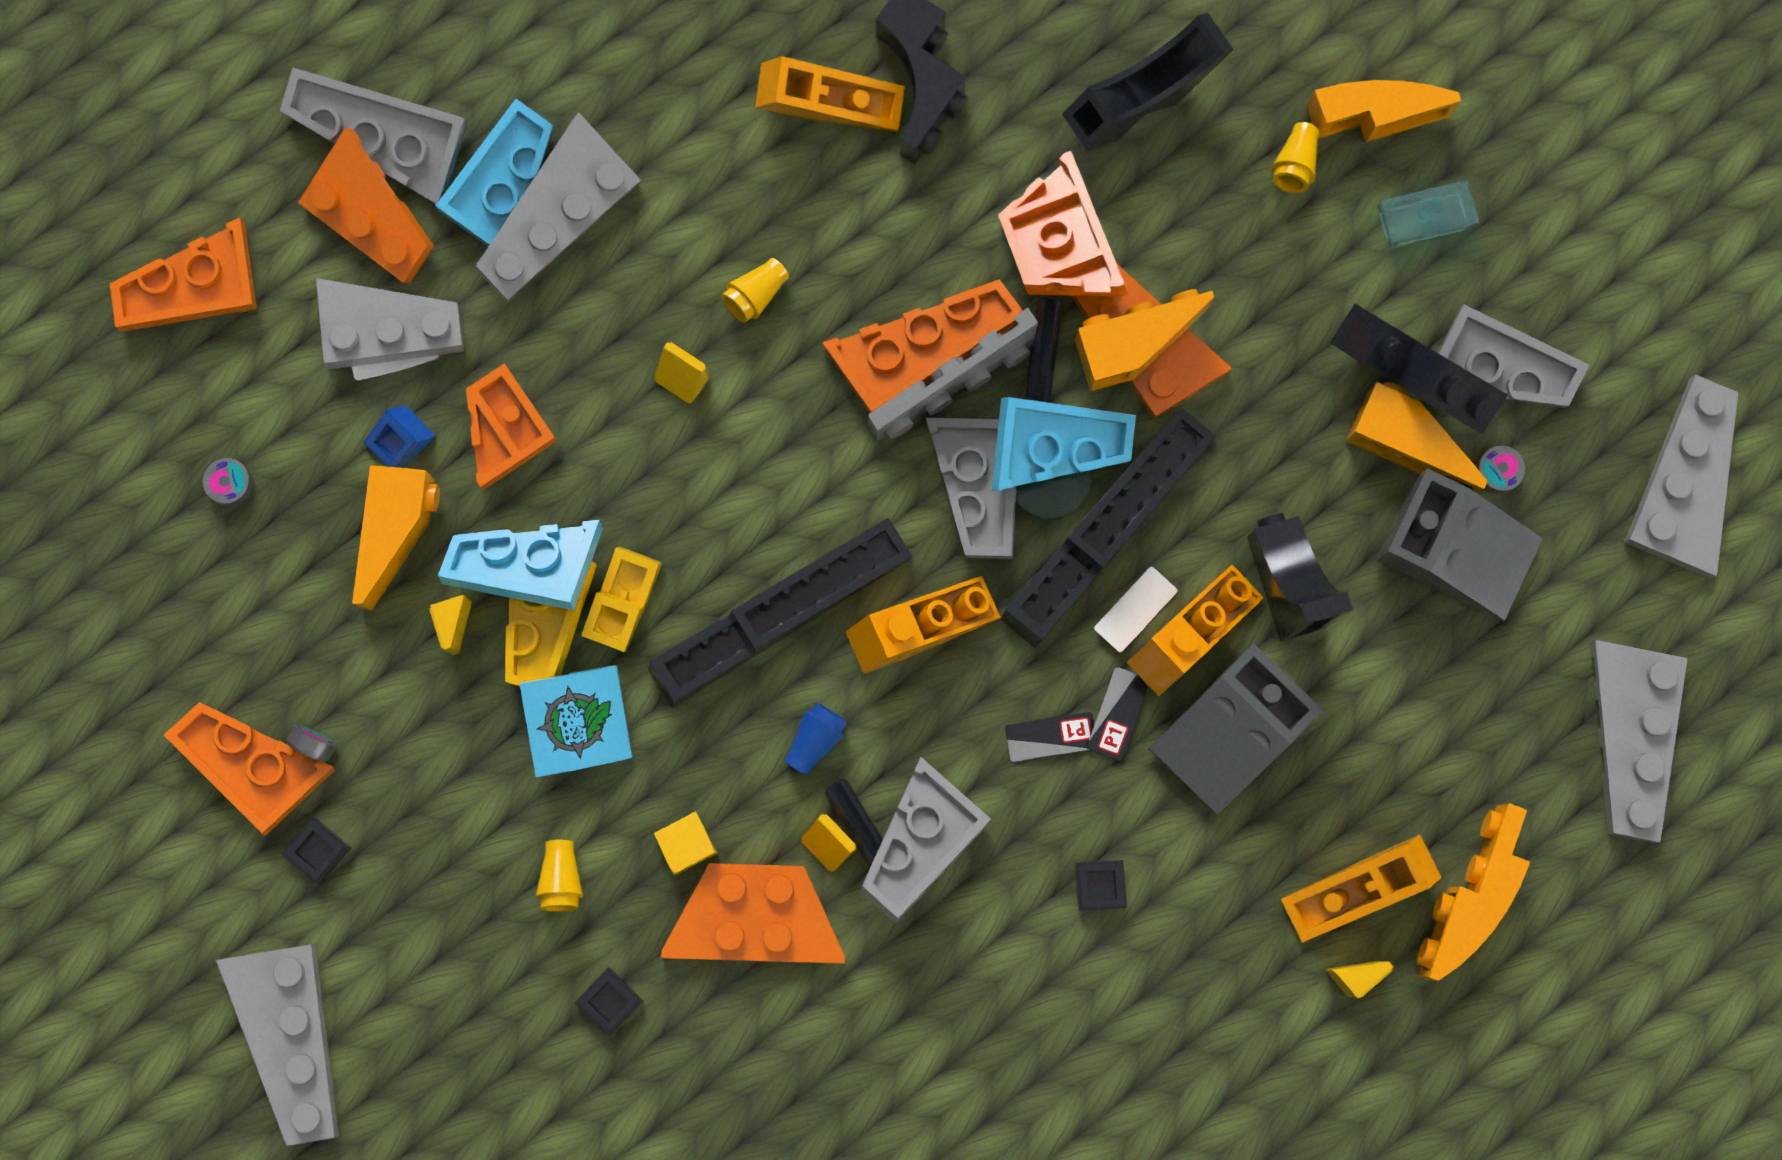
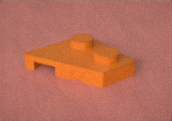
[466,363,557,491]

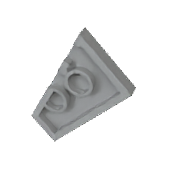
[316,278,465,369]
[1438,305,1589,408]
[926,418,1016,559]
[860,757,991,924]

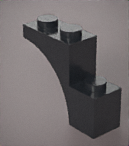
[876,0,968,164]
[1062,13,1234,150]
[1330,304,1508,434]

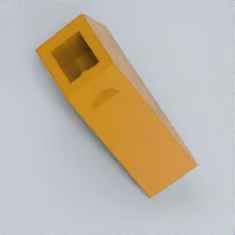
[1074,289,1214,392]
[1126,565,1264,696]
[846,576,1001,674]

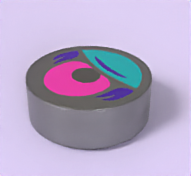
[1476,446,1525,494]
[203,458,253,506]
[286,724,337,762]

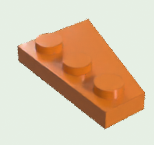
[298,127,434,283]
[110,217,257,332]
[164,702,335,836]

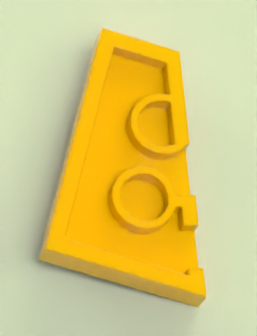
[505,561,597,687]

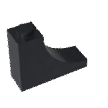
[1247,513,1353,642]

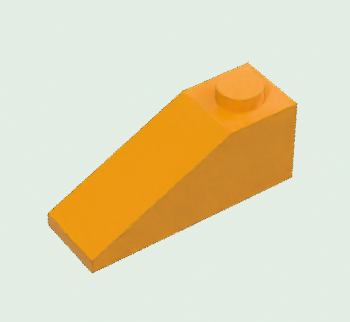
[755,56,905,132]
[1346,382,1488,494]
[352,465,440,611]
[1281,834,1442,943]

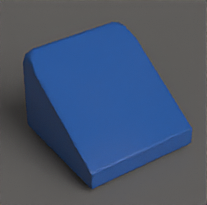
[363,405,435,468]

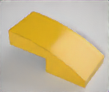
[581,546,662,652]

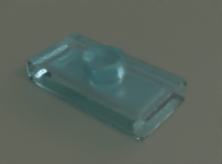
[1377,180,1480,248]

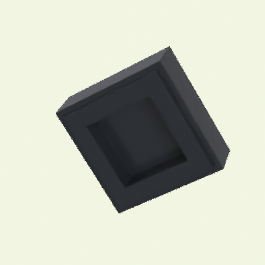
[282,817,352,884]
[1075,860,1127,911]
[575,967,644,1036]

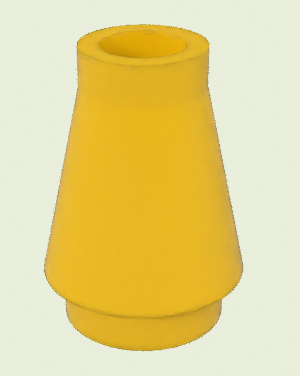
[1271,122,1320,193]
[721,258,789,323]
[535,840,583,912]

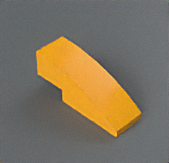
[1306,80,1462,142]

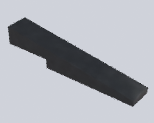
[1000,407,1216,649]
[648,518,913,708]

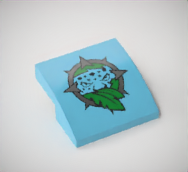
[520,665,633,777]

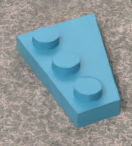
[435,99,553,247]
[991,397,1136,491]
[438,520,603,610]

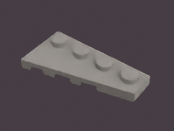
[280,67,468,204]
[475,112,641,302]
[868,308,1038,440]
[1624,374,1738,579]
[1589,640,1688,843]
[216,944,339,1146]

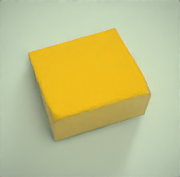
[654,342,709,403]
[429,595,471,655]
[654,811,718,875]
[801,814,856,872]
[1326,961,1394,999]

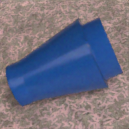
[784,702,848,775]

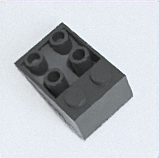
[1376,468,1542,622]
[1149,643,1323,815]

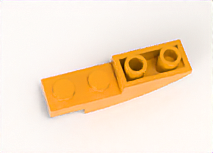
[1416,803,1530,981]

